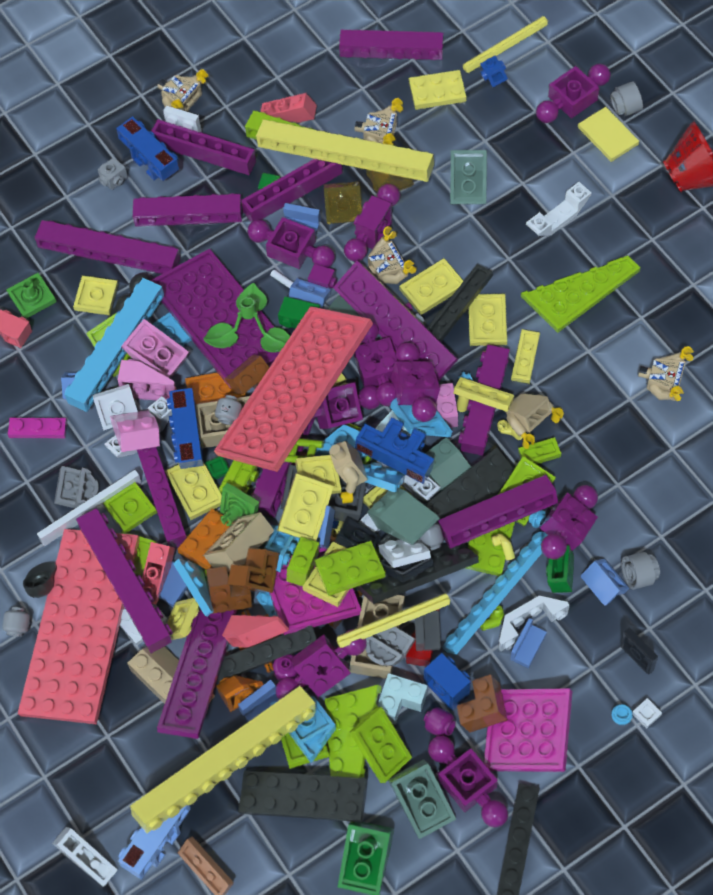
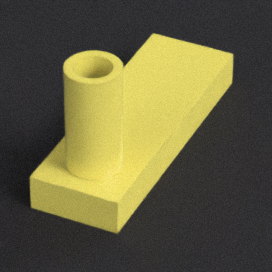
[453,377,514,412]

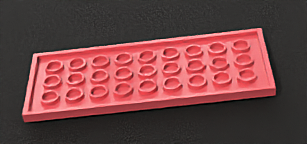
[214,306,373,472]
[18,529,140,724]

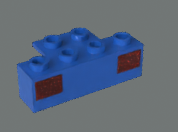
[116,116,179,181]
[167,388,204,469]
[355,417,434,484]

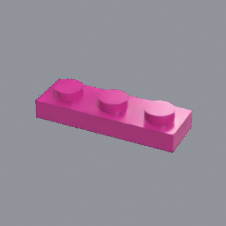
[8,418,67,438]

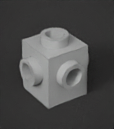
[98,157,128,190]

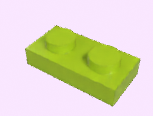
[518,437,561,464]

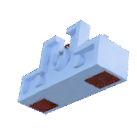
[118,805,191,880]

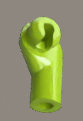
[480,605,504,631]

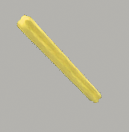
[463,16,548,73]
[337,594,450,648]

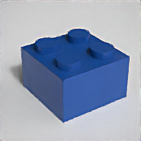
[424,653,471,711]

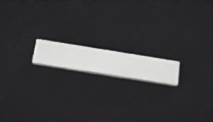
[37,470,141,547]

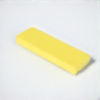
[511,329,540,384]

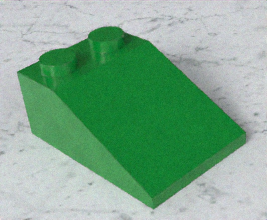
[338,822,394,895]

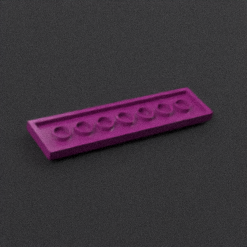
[333,261,459,382]
[157,607,239,739]

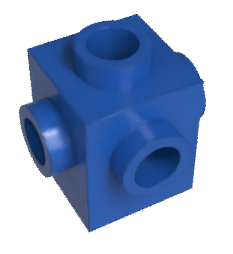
[480,56,508,87]

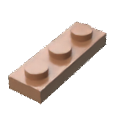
[178,837,234,895]

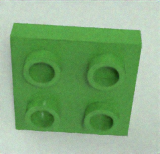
[6,273,56,319]
[220,483,259,526]

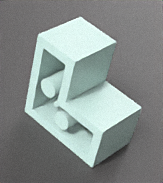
[377,673,427,724]

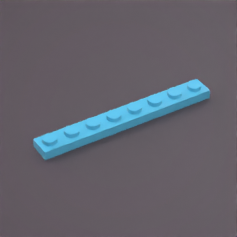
[442,531,548,655]

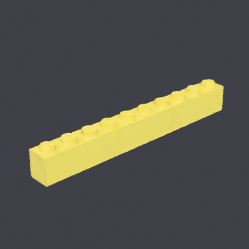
[256,120,434,182]
[130,686,316,833]

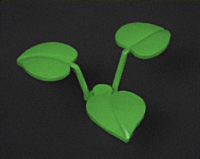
[203,283,290,353]

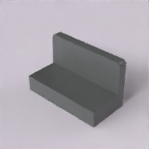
[414,605,440,651]

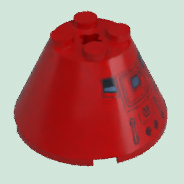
[663,121,713,192]

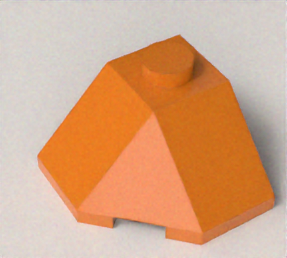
[216,676,264,712]

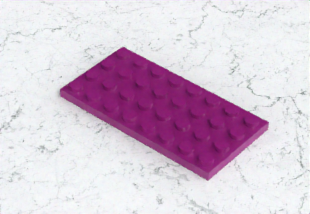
[150,248,280,389]

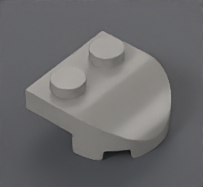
[54,466,98,508]
[366,618,415,666]

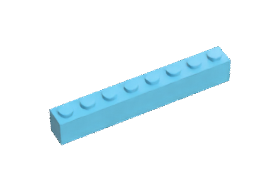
[64,278,164,412]

